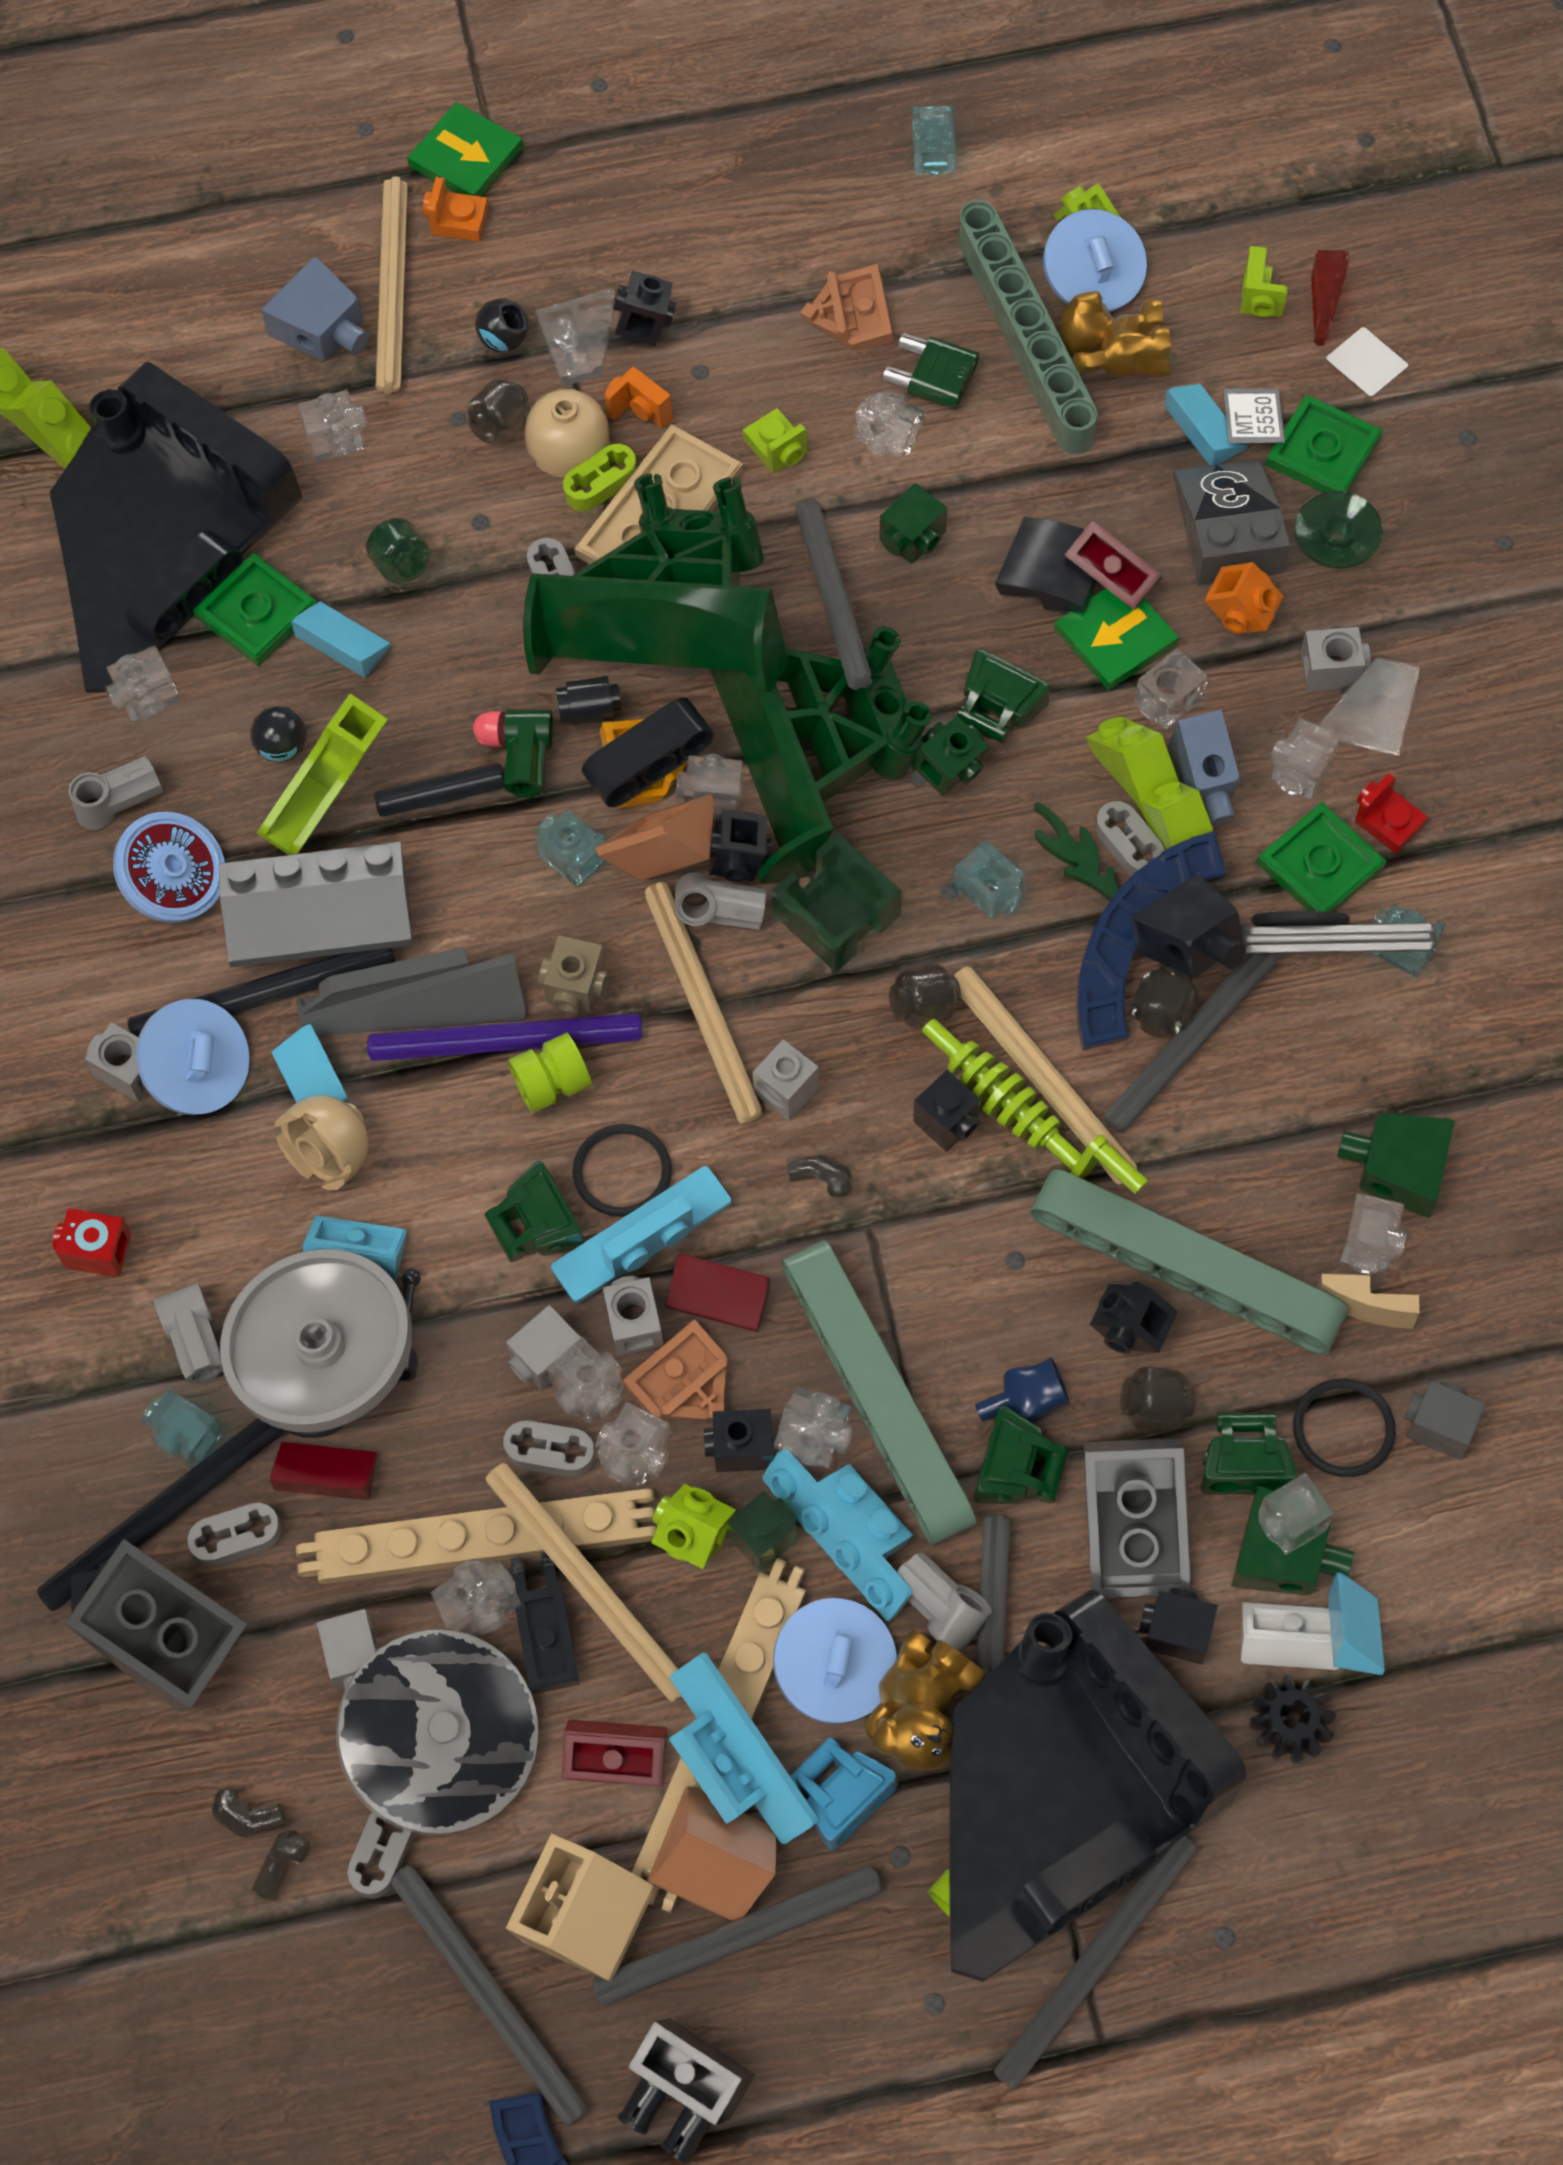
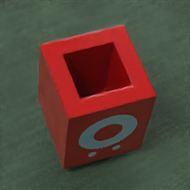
[52,1208,132,1278]

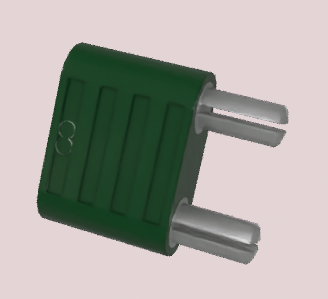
[883,333,980,410]

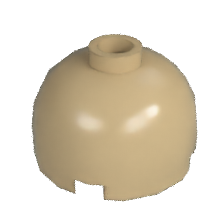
[525,389,610,477]
[275,1095,369,1190]

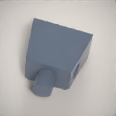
[261,257,369,360]
[1167,710,1240,826]

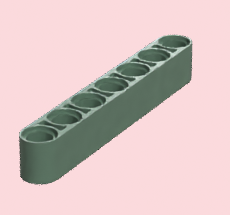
[958,200,1098,454]
[1029,1169,1349,1355]
[781,1239,976,1546]

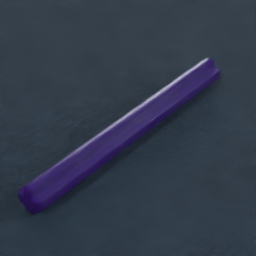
[367,1013,643,1061]

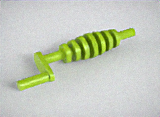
[922,1018,1148,1195]

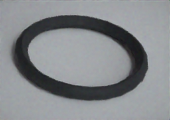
[1251,911,1350,926]
[572,1124,672,1217]
[1293,1379,1396,1477]

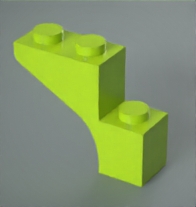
[0,348,91,469]
[257,693,388,855]
[1086,717,1213,850]

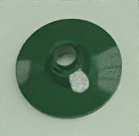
[1294,491,1383,569]

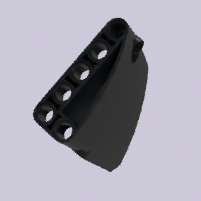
[49,362,303,693]
[949,1590,1247,1982]

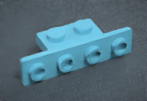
[551,1166,731,1304]
[762,1448,913,1621]
[669,1652,818,1844]

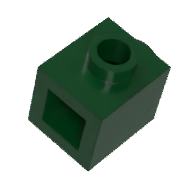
[879,483,947,564]

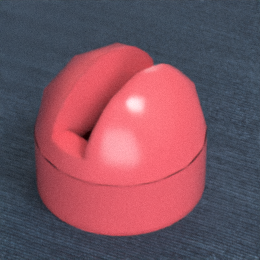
[473,711,505,747]

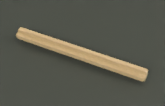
[375,176,408,395]
[645,882,762,1124]
[951,966,1137,1185]
[486,1463,681,1702]

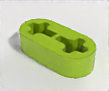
[563,444,637,511]

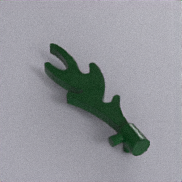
[1034,802,1119,901]

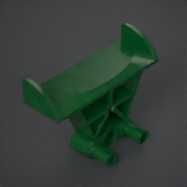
[523,473,789,692]
[677,626,932,884]

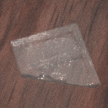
[535,288,615,387]
[1314,656,1421,755]

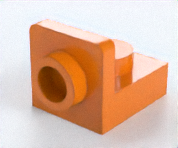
[423,177,489,242]
[604,366,673,429]

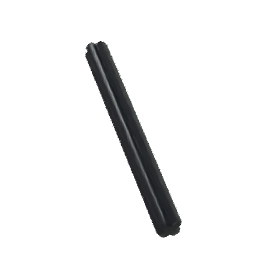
[127,948,395,1037]
[37,1418,284,1611]

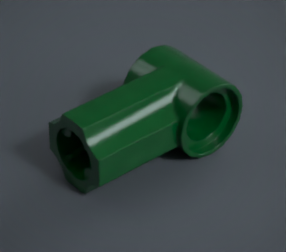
[504,709,553,798]

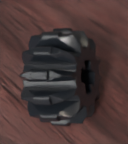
[1249,1676,1336,1764]

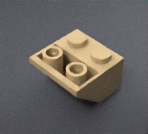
[506,1833,656,1982]

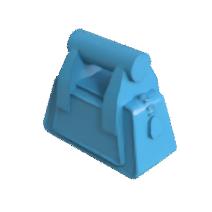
[790,1737,898,1851]

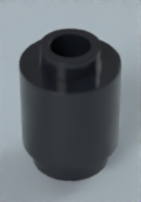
[556,676,622,726]

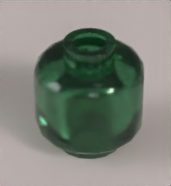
[366,518,430,583]

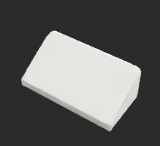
[1240,1602,1339,1670]

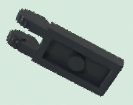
[511,1552,580,1694]

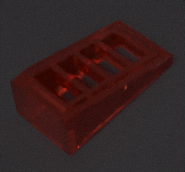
[1311,250,1350,346]

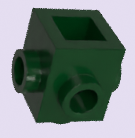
[911,715,988,797]

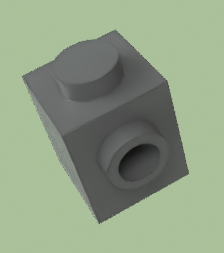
[1404,1380,1485,1460]

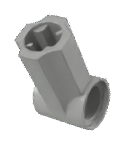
[68,756,163,830]
[675,872,766,930]
[153,1282,223,1384]
[897,1553,992,1652]

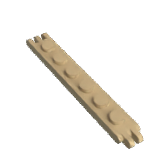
[296,1489,657,1584]
[632,1558,807,1913]

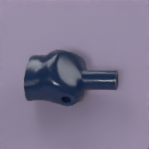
[975,1357,1070,1422]

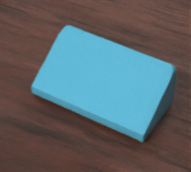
[1164,384,1248,465]
[291,601,391,678]
[272,1023,349,1103]
[303,1215,407,1282]
[1328,1572,1385,1675]

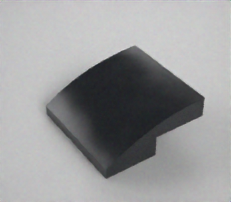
[995,517,1097,612]

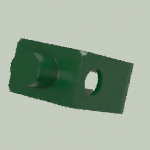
[1337,1113,1455,1218]
[1231,1486,1354,1596]

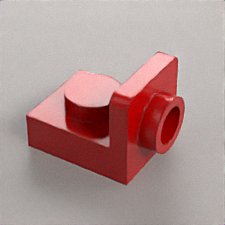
[1355,773,1428,855]

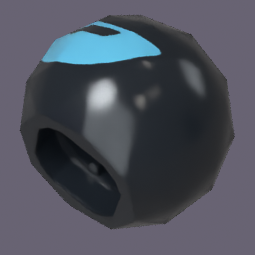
[475,298,528,352]
[250,706,307,763]

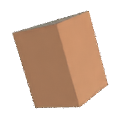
[595,794,714,881]
[647,1786,776,1922]

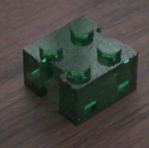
[771,832,902,973]

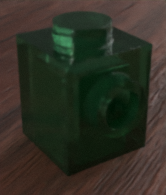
[727,1490,798,1572]

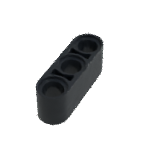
[582,697,714,808]

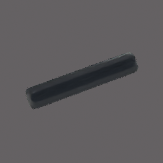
[374,763,505,817]

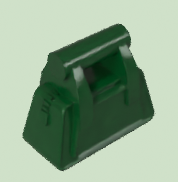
[957,648,1050,743]
[484,1161,585,1262]
[973,1406,1069,1504]
[1200,1412,1297,1495]

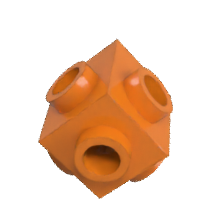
[1204,562,1284,634]

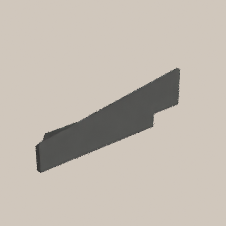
[296,947,527,1036]

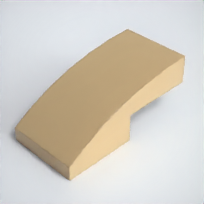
[1317,1274,1420,1329]

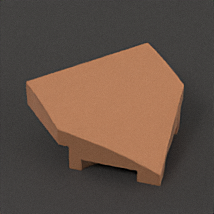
[800,264,896,351]
[621,1319,727,1420]

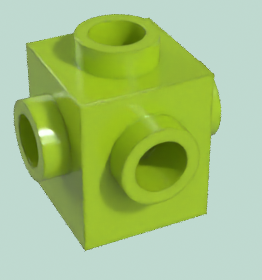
[651,1483,736,1569]

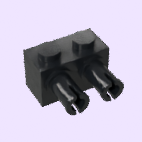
[617,2018,756,2164]

